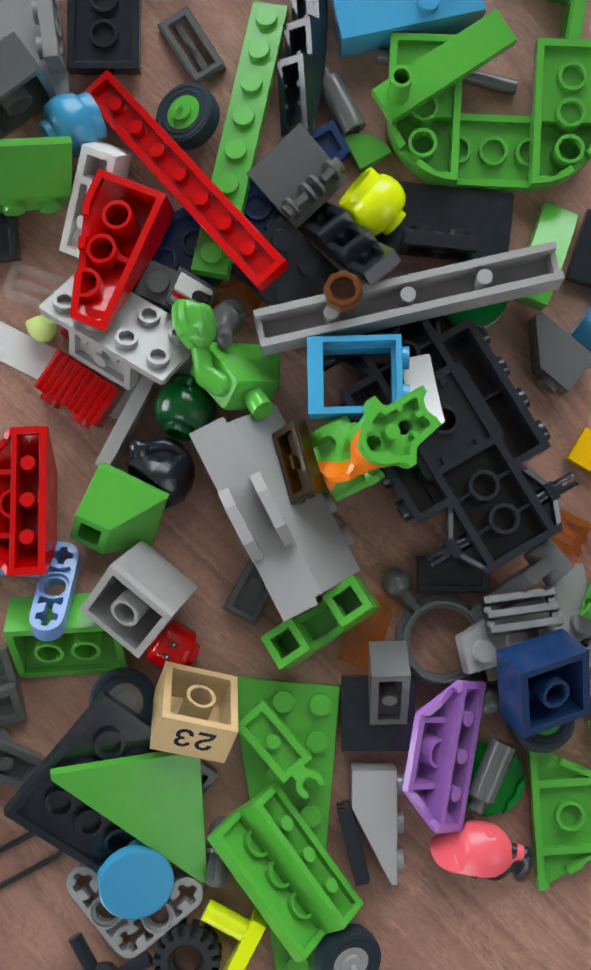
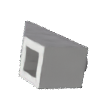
[350,762,404,885]

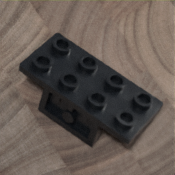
[374,181,514,261]

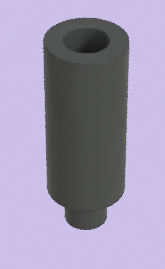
[321,64,366,138]
[468,737,517,814]

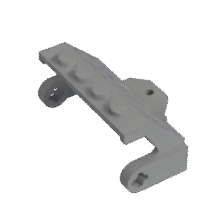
[189,405,360,622]

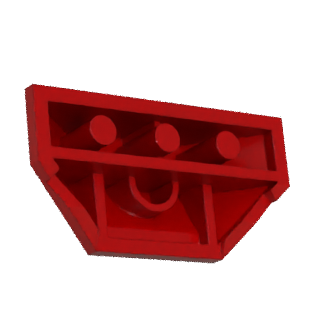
[0,426,57,577]

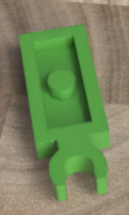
[238,698,324,799]

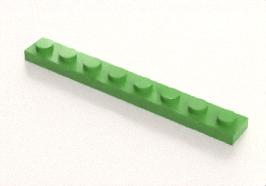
[191,1,289,281]

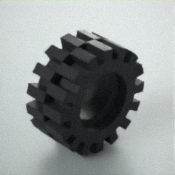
[152,918,222,970]

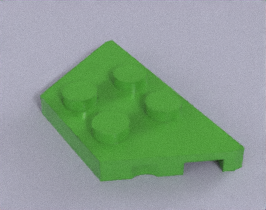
[526,749,591,891]

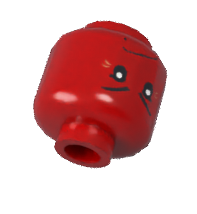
[146,620,200,669]

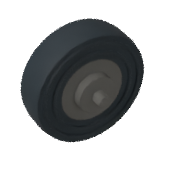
[89,667,155,722]

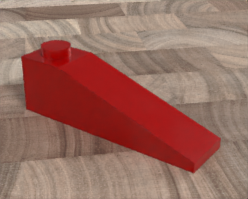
[70,168,175,333]

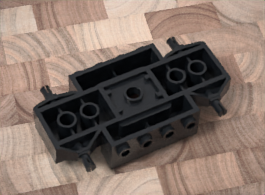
[323,270,579,575]

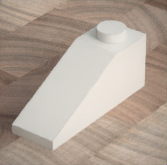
[59,140,133,258]

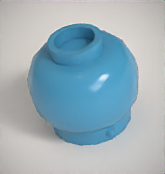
[38,92,107,158]

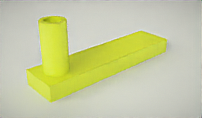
[200,899,267,970]

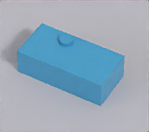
[328,0,486,59]

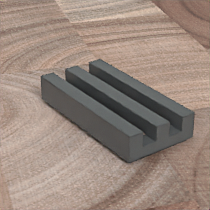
[157,6,226,85]

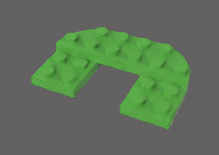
[386,32,591,192]

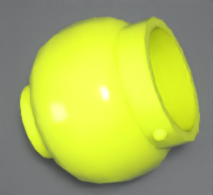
[338,167,406,236]

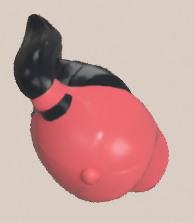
[430,820,534,882]

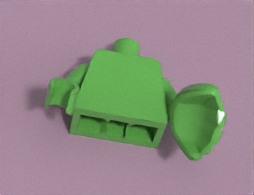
[171,299,280,419]

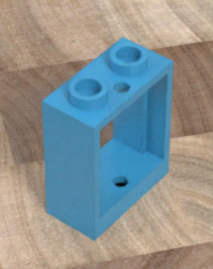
[307,334,410,421]

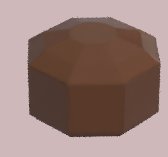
[323,270,363,313]

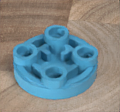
[97,839,174,920]

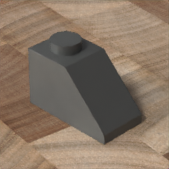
[527,311,591,396]
[368,640,411,725]

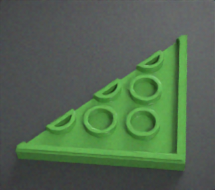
[50,751,207,883]

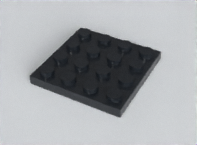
[4,690,219,873]

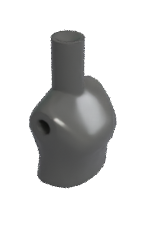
[213,298,246,347]

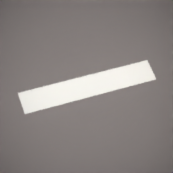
[0,321,134,420]

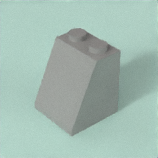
[79,540,199,659]

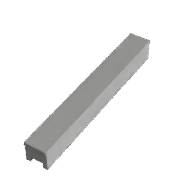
[253,241,565,357]

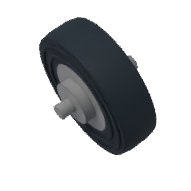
[314,923,381,970]

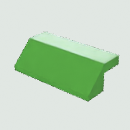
[206,782,364,963]

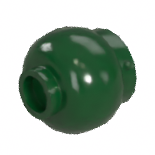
[154,373,217,441]

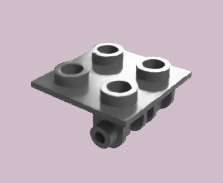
[246,123,349,229]

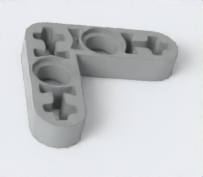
[66,862,205,959]

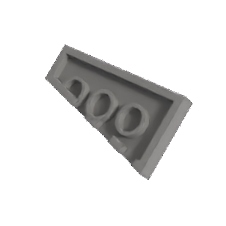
[455,563,591,674]

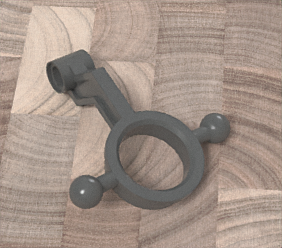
[381,538,574,714]

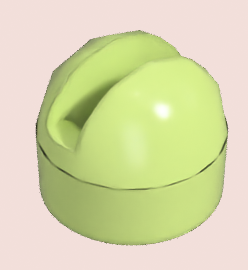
[25,315,57,343]

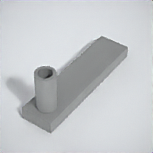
[95,357,193,468]

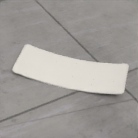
[403,354,445,424]

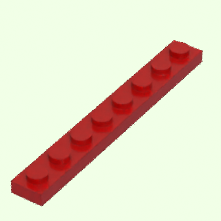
[82,70,289,292]

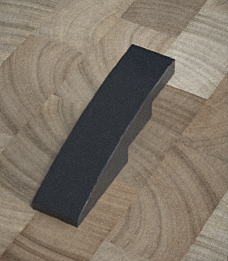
[276,0,328,136]
[297,202,401,286]

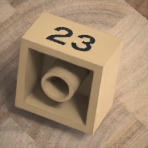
[150,661,238,763]

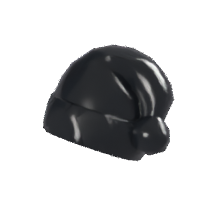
[126,437,195,509]

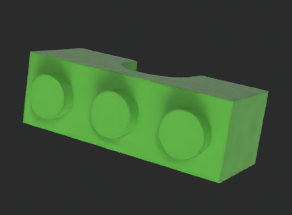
[260,575,382,670]

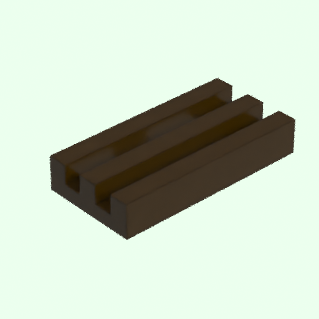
[272,419,326,505]

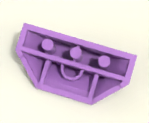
[402,680,487,834]

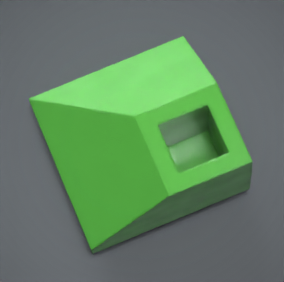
[70,462,170,554]

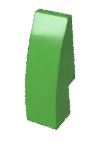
[513,201,579,311]

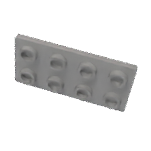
[0,0,70,114]
[39,274,191,391]

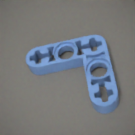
[0,542,81,642]

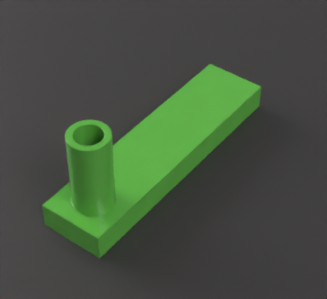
[371,9,517,125]

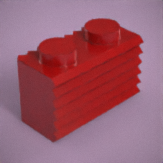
[34,349,125,429]

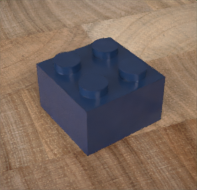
[496,628,590,738]

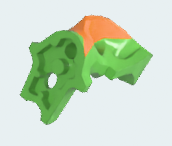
[309,385,441,502]

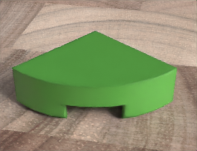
[344,133,392,173]

